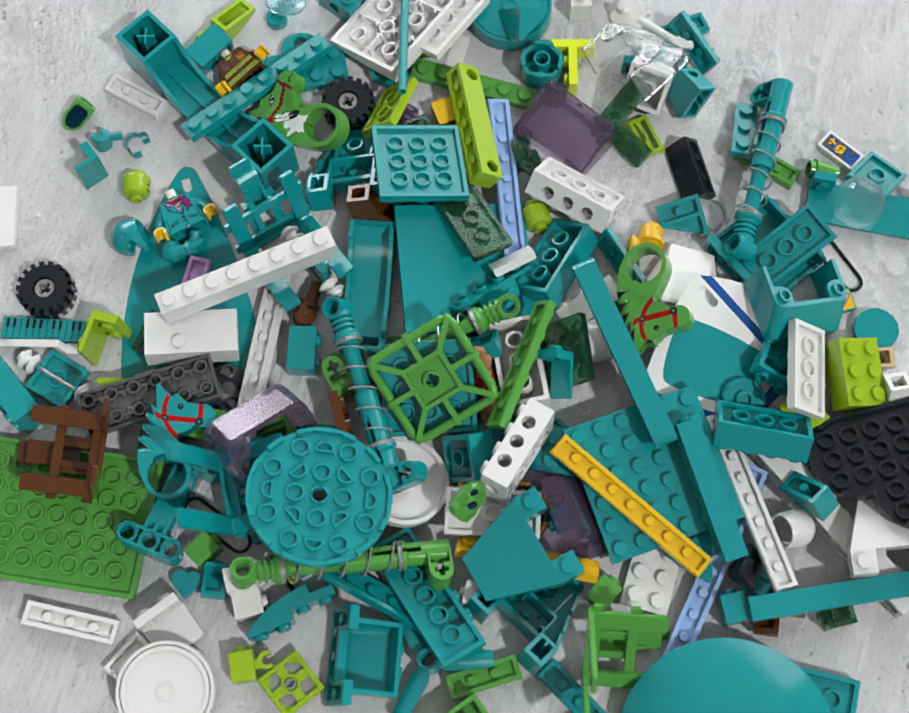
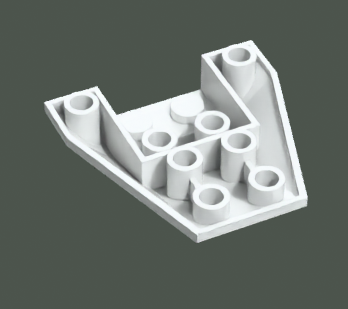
[646,244,718,308]

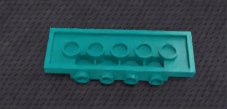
[375,527,486,670]

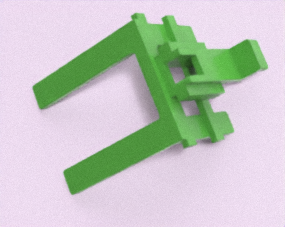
[580,603,671,713]

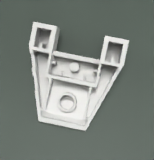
[847,499,909,579]

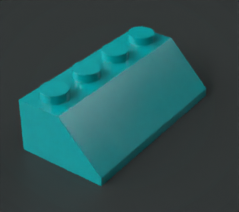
[515,219,598,309]
[712,399,814,463]

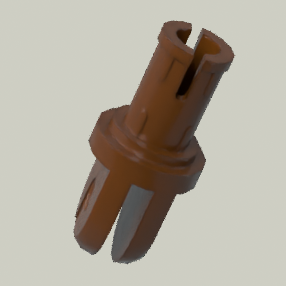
[293,280,322,326]

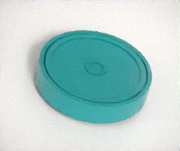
[471,0,552,50]

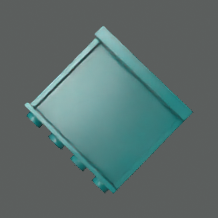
[704,194,826,291]

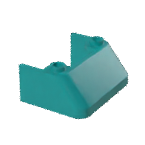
[743,259,847,343]

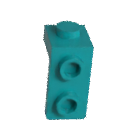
[538,345,573,400]

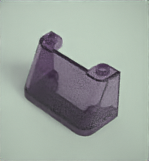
[513,80,615,175]

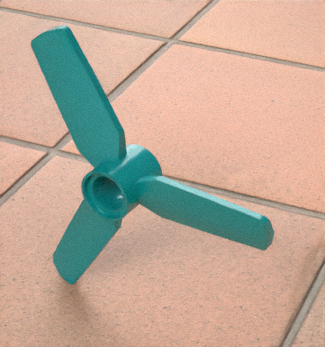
[393,620,495,713]

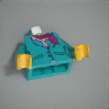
[153,189,220,244]

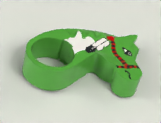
[249,70,350,152]

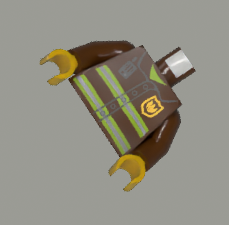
[215,45,271,98]

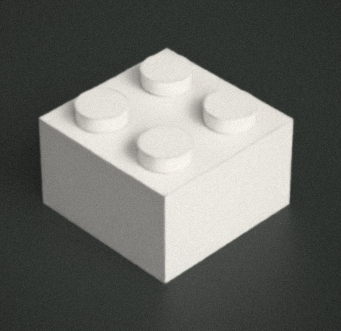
[618,55,677,116]

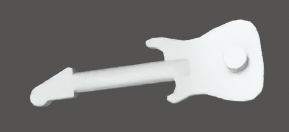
[610,0,694,50]

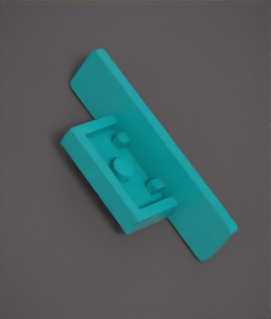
[450,263,531,313]

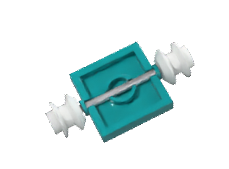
[280,226,344,299]
[16,349,91,408]

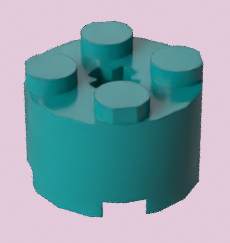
[520,40,563,90]

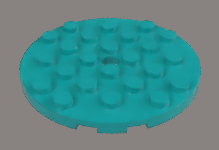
[245,427,392,568]

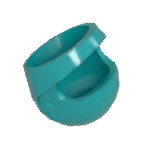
[110,219,154,256]

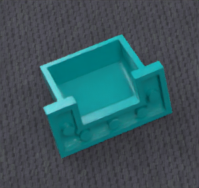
[324,604,404,707]

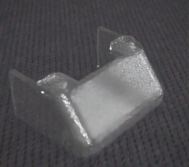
[581,24,688,102]

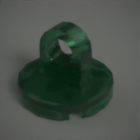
[511,135,542,176]

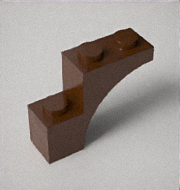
[347,184,396,235]

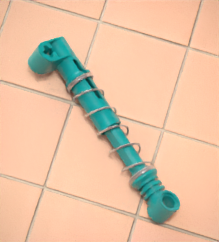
[725,78,793,262]
[322,296,428,495]

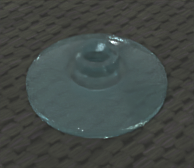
[265,0,307,16]

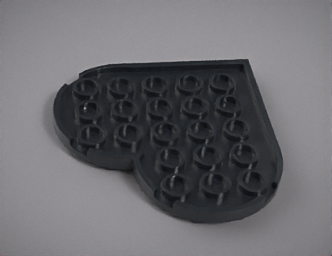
[808,398,909,529]

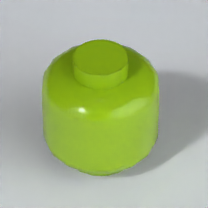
[521,199,552,234]

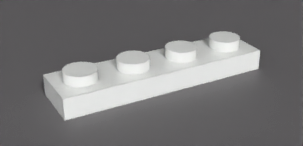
[20,600,122,646]

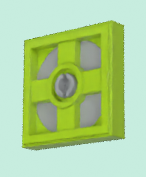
[257,649,326,713]

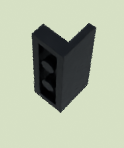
[665,136,716,200]

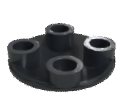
[213,364,245,409]

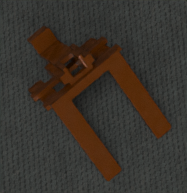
[17,396,110,504]

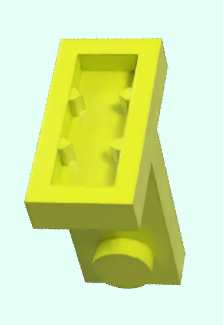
[551,39,594,95]

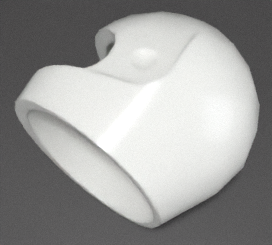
[771,509,816,549]

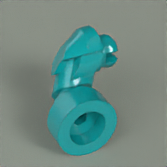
[162,230,206,262]

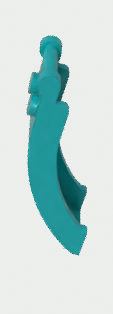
[339,219,395,355]

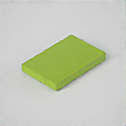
[362,77,418,138]

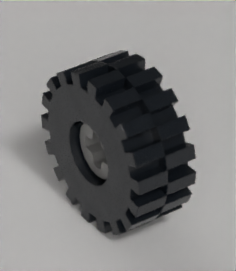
[321,76,375,131]
[16,261,78,319]

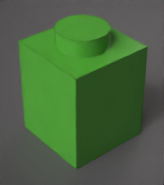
[183,532,224,571]
[584,574,623,611]

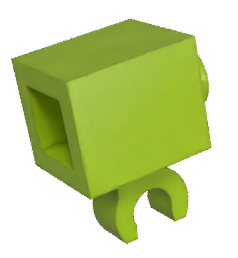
[228,646,274,685]

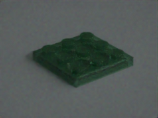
[540,312,595,393]

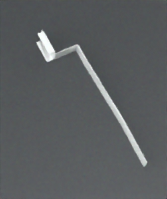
[0,339,80,355]

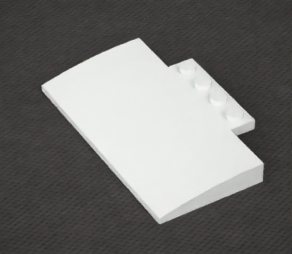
[330,0,490,82]

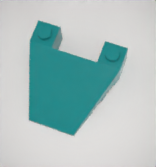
[305,129,395,212]
[462,486,585,602]
[464,579,584,676]

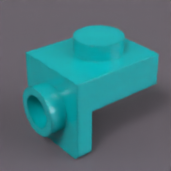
[200,560,228,600]

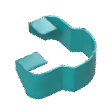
[125,132,150,159]

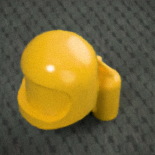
[628,222,665,251]

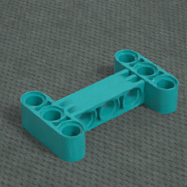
[116,441,220,566]

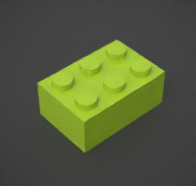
[825,338,887,412]

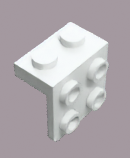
[132,592,203,645]

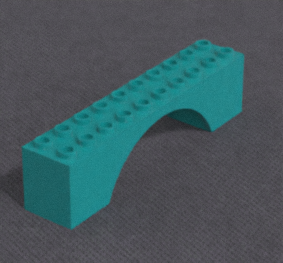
[115,9,299,191]

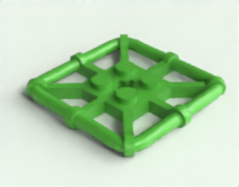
[366,313,500,445]

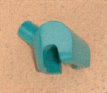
[89,127,123,152]

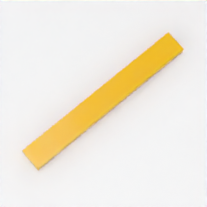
[549,434,713,578]

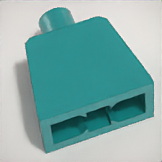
[668,65,715,118]

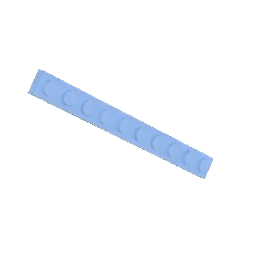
[661,463,769,657]

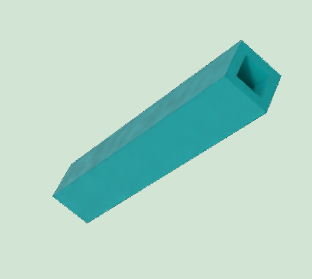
[674,416,749,564]

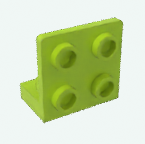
[77,309,132,366]

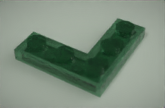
[592,75,653,168]

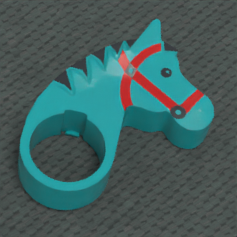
[137,383,217,501]

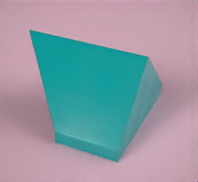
[499,7,548,42]

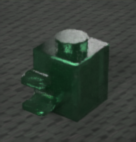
[816,605,858,632]

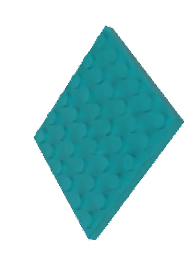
[562,385,745,565]

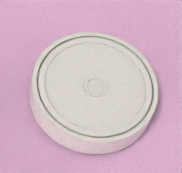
[115,641,217,713]

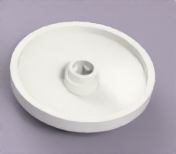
[387,436,449,528]

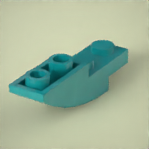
[246,584,337,643]

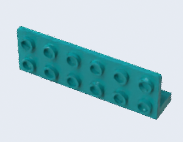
[806,170,909,240]

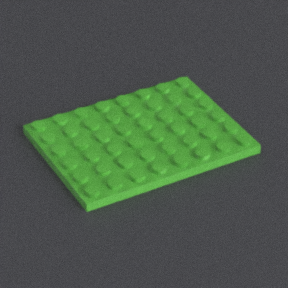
[0,436,165,600]

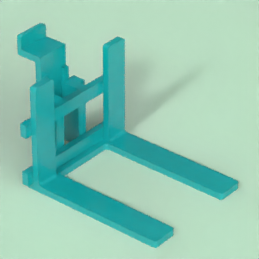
[222,157,354,312]
[164,433,284,540]

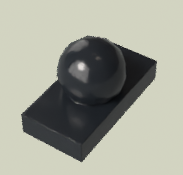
[728,542,762,594]

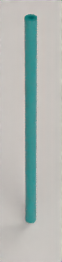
[398,0,409,95]

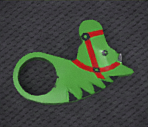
[617,243,694,356]

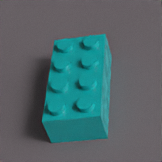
[0,355,43,435]

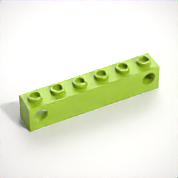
[446,62,503,189]

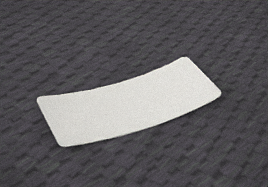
[445,35,470,67]

